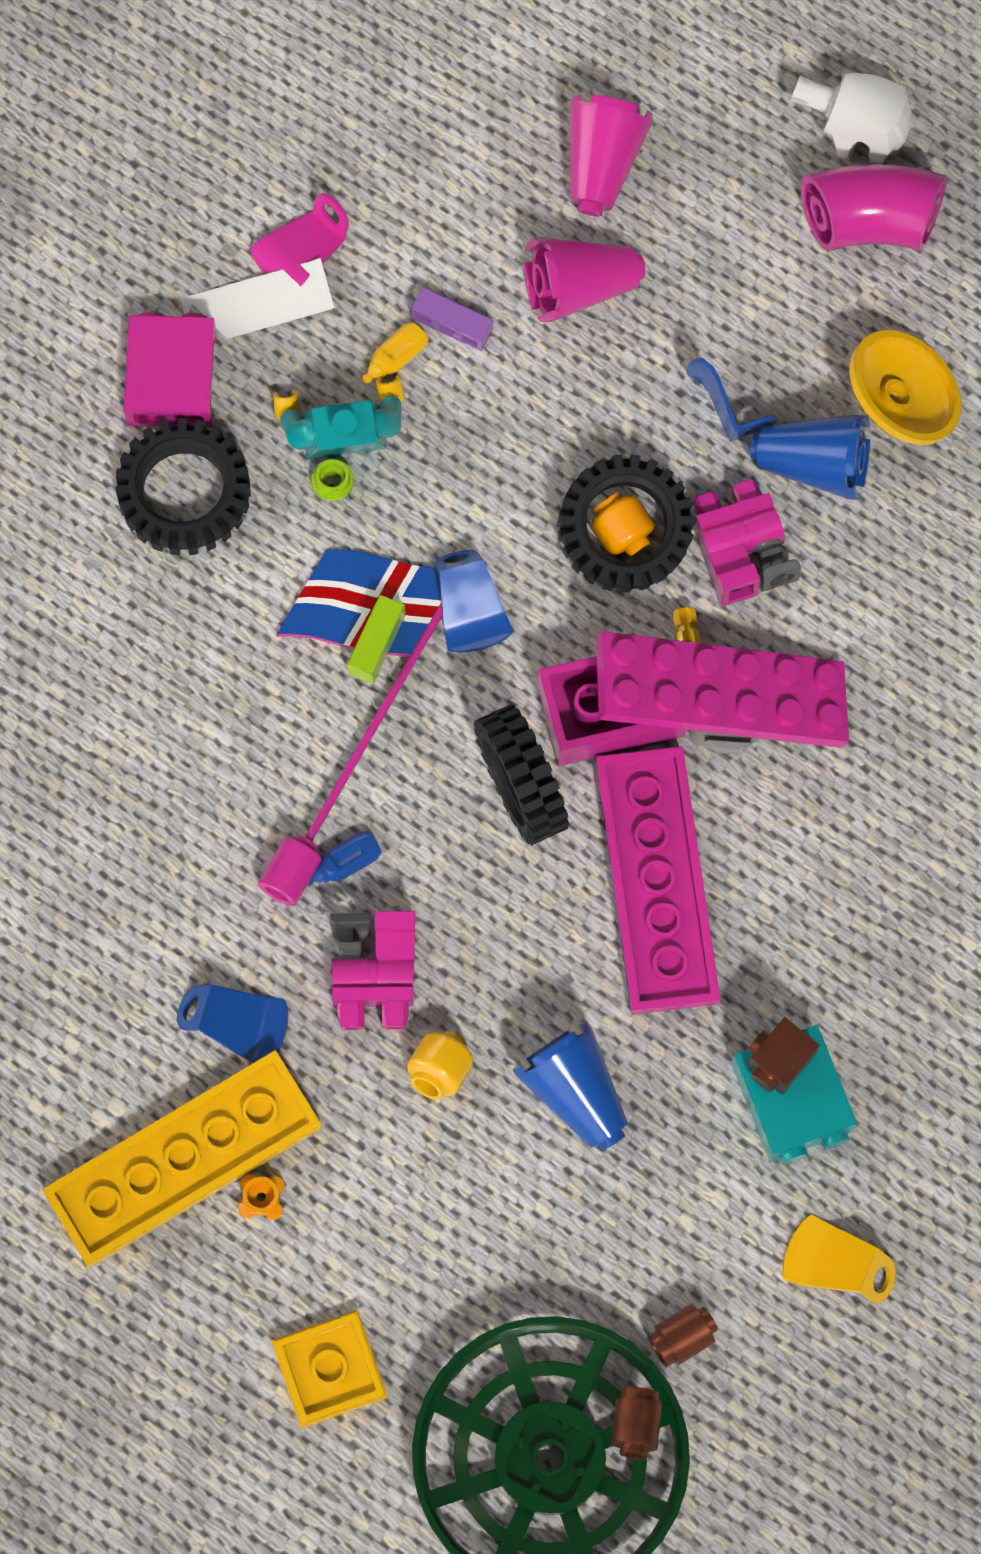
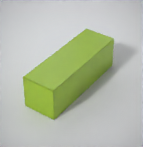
[347,595,406,684]

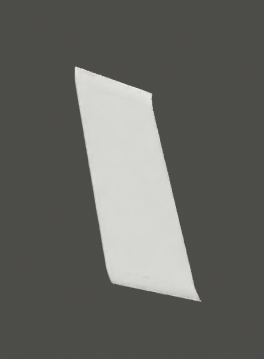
[180,258,334,339]

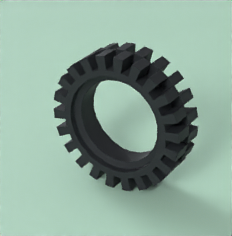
[116,418,251,555]
[557,454,695,593]
[474,704,569,846]

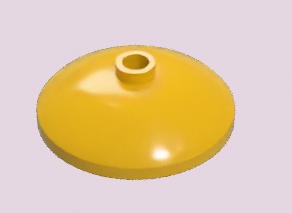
[850,330,962,445]

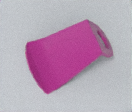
[250,193,349,287]

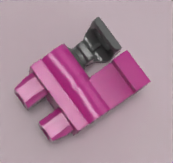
[694,479,801,607]
[330,911,416,1030]

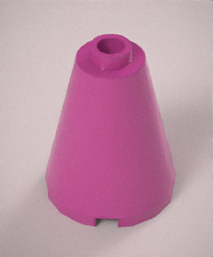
[570,95,653,217]
[524,237,645,323]

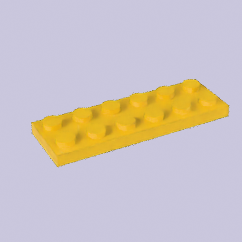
[42,1050,322,1269]

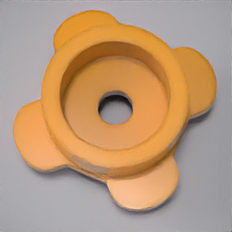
[238,1174,285,1220]

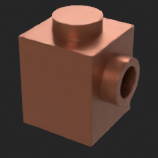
[747,1017,820,1096]

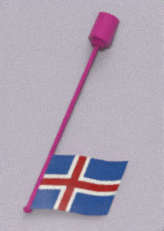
[257,549,443,906]

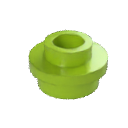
[311,459,354,501]

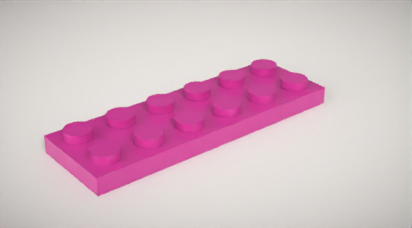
[596,631,849,748]
[596,746,721,1015]

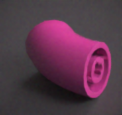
[801,164,948,252]

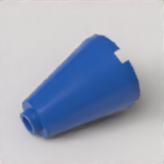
[750,414,870,500]
[513,1020,628,1150]

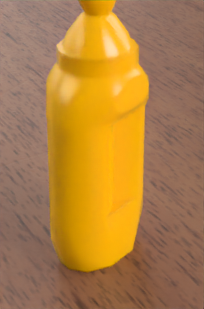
[362,322,429,384]

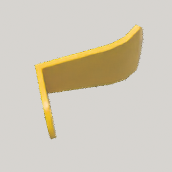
[782,1214,896,1303]

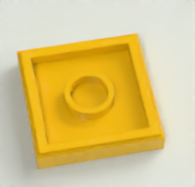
[271,1310,388,1429]

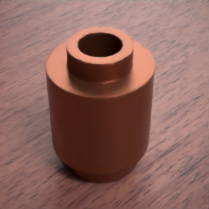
[647,1303,718,1368]
[611,1387,662,1459]

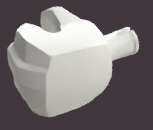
[790,73,912,163]

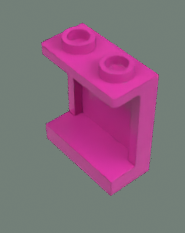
[124,311,216,428]

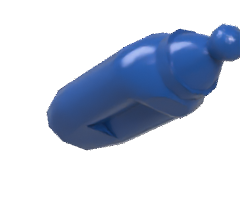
[307,831,382,886]

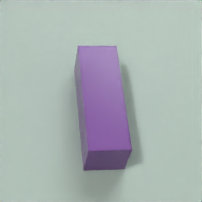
[411,287,494,351]

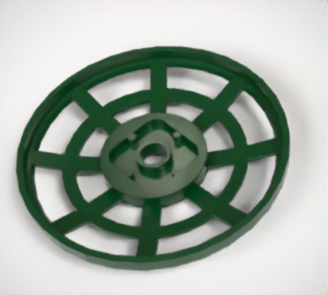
[412,1316,690,1554]

